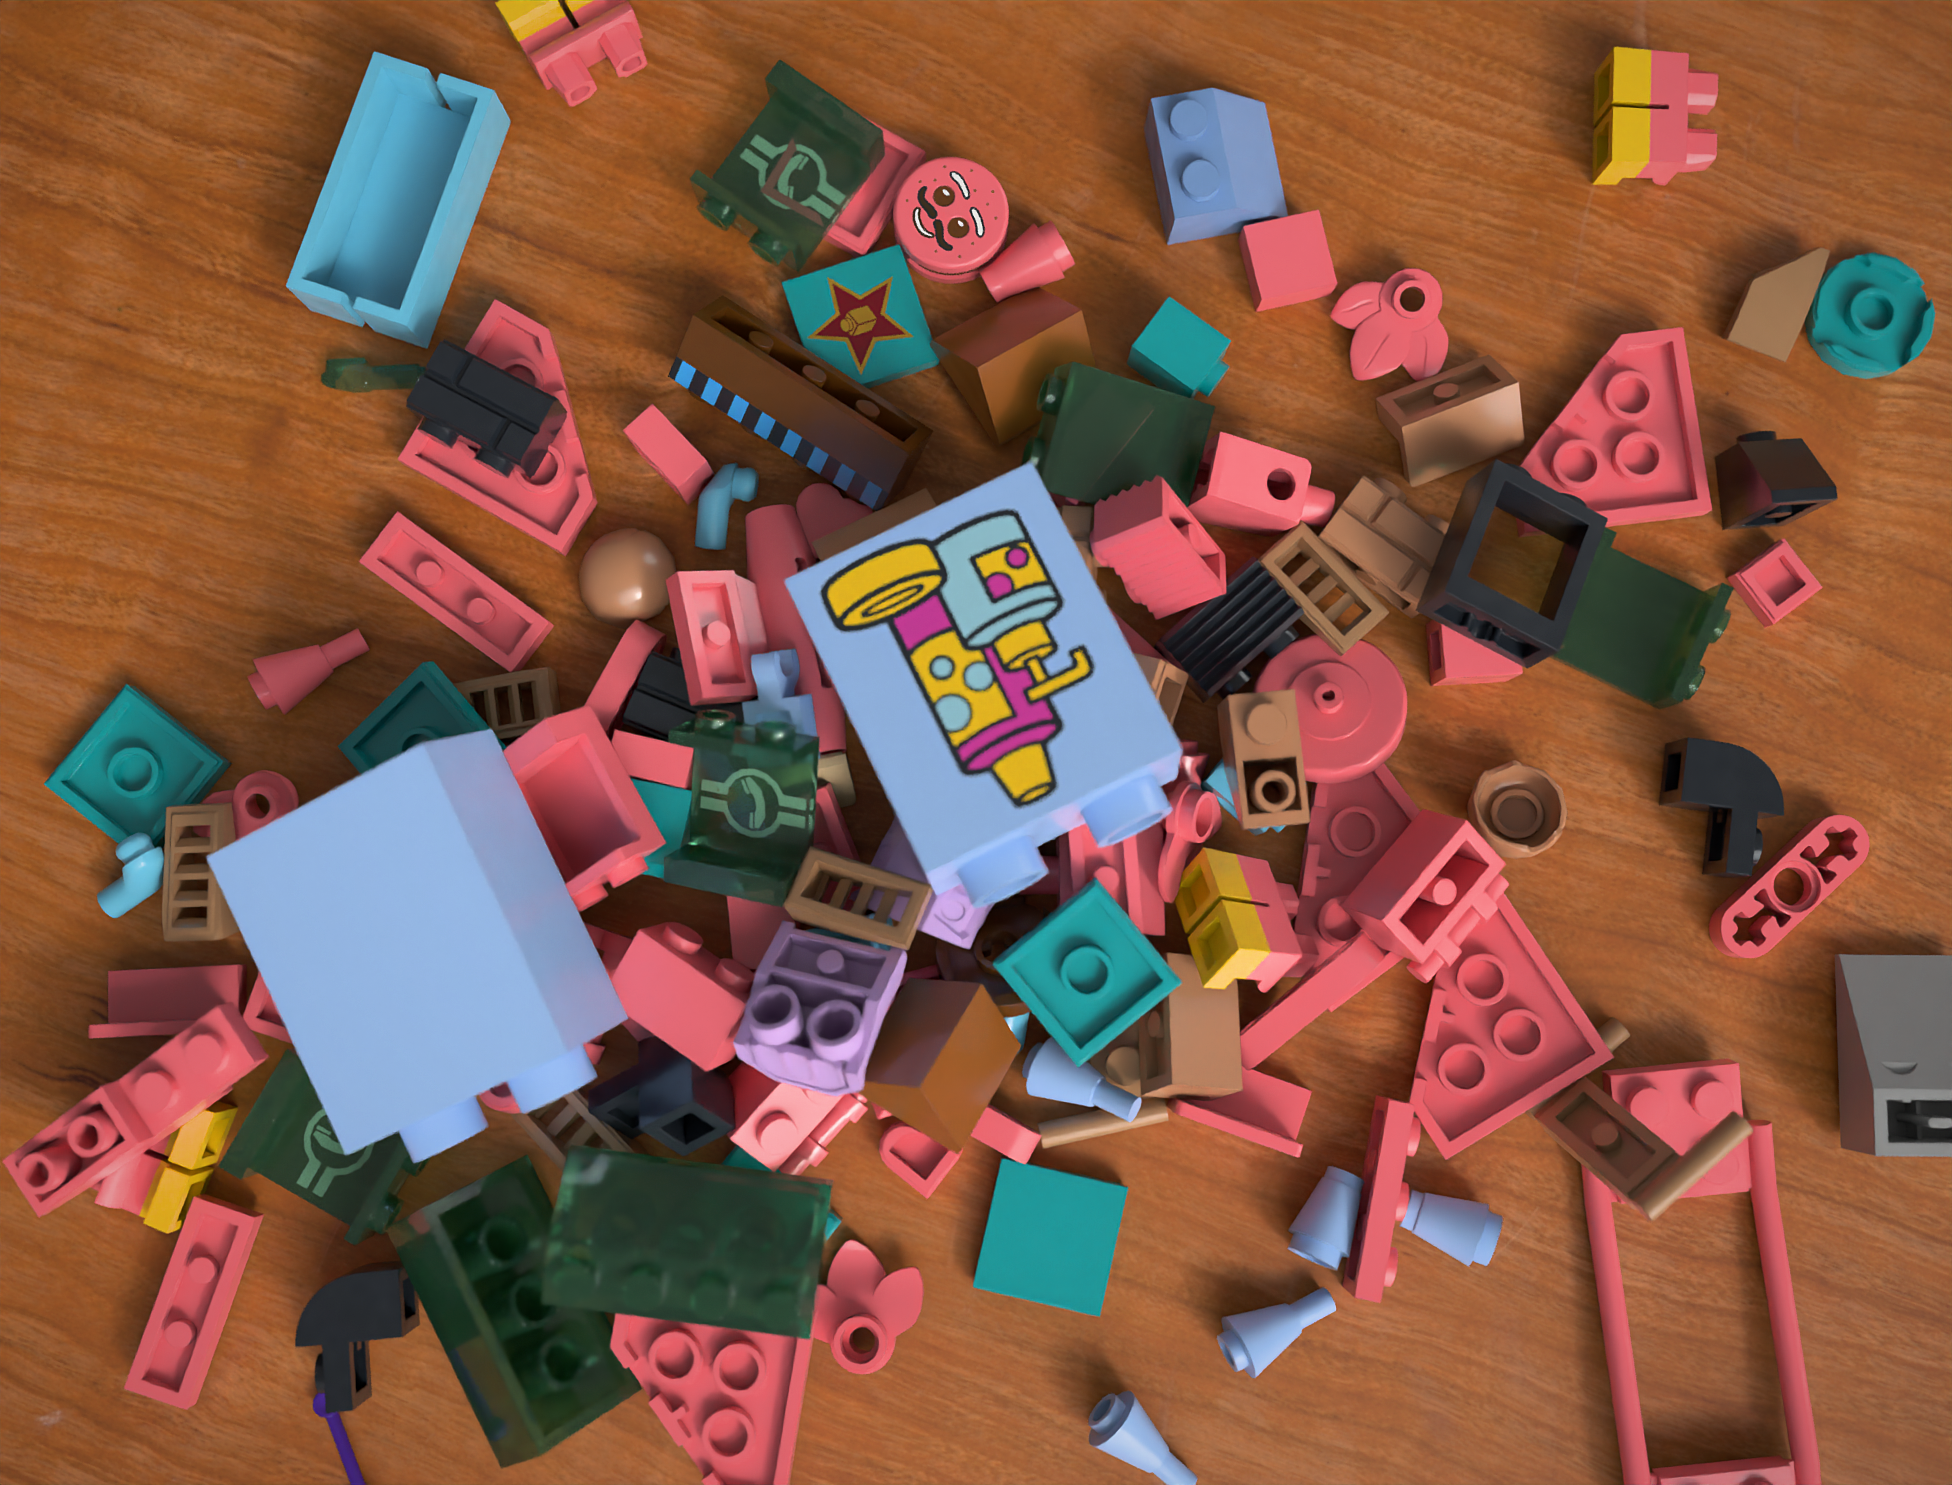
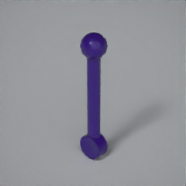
[313,1393,366,1485]

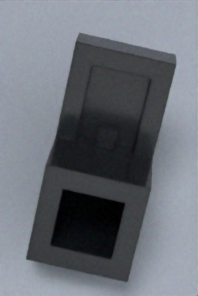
[1659,737,1784,878]
[588,1036,736,1156]
[295,1259,420,1413]

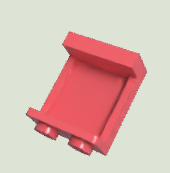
[503,705,666,912]

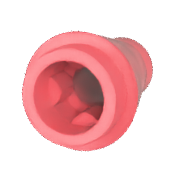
[979,220,1075,304]

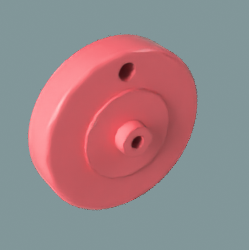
[1252,634,1407,784]

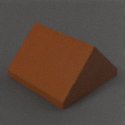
[930,287,1100,448]
[856,978,1021,1155]

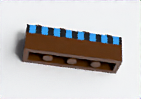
[668,295,933,511]

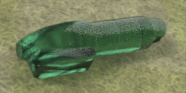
[321,358,426,393]

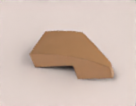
[1722,247,1830,362]

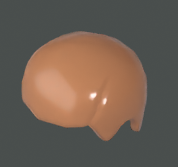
[578,528,676,629]
[1466,760,1568,859]

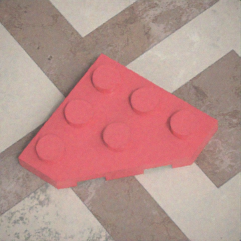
[398,299,598,557]
[1516,327,1712,537]
[1293,763,1420,1012]
[1408,892,1614,1160]
[610,1276,818,1485]

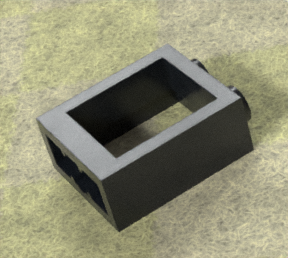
[1416,459,1608,669]

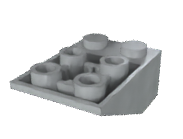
[1835,954,1952,1157]

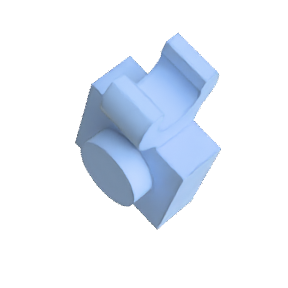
[742,649,820,767]

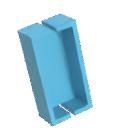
[286,51,511,348]

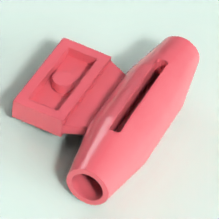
[666,504,847,756]

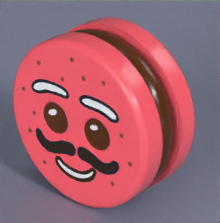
[893,157,1009,284]

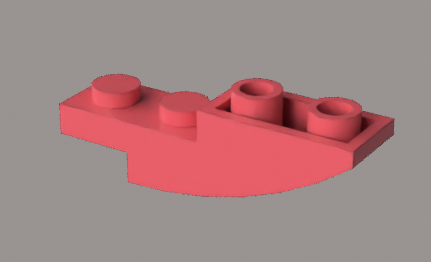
[2,1001,269,1217]

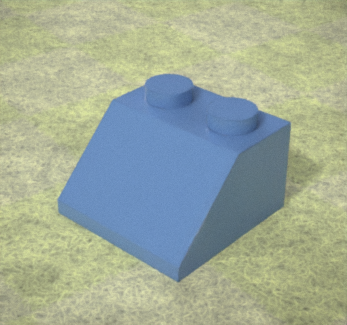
[1144,88,1288,245]

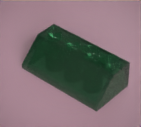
[541,1145,834,1340]
[386,1155,642,1469]

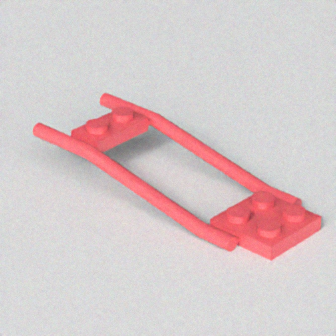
[1581,1058,1822,1485]

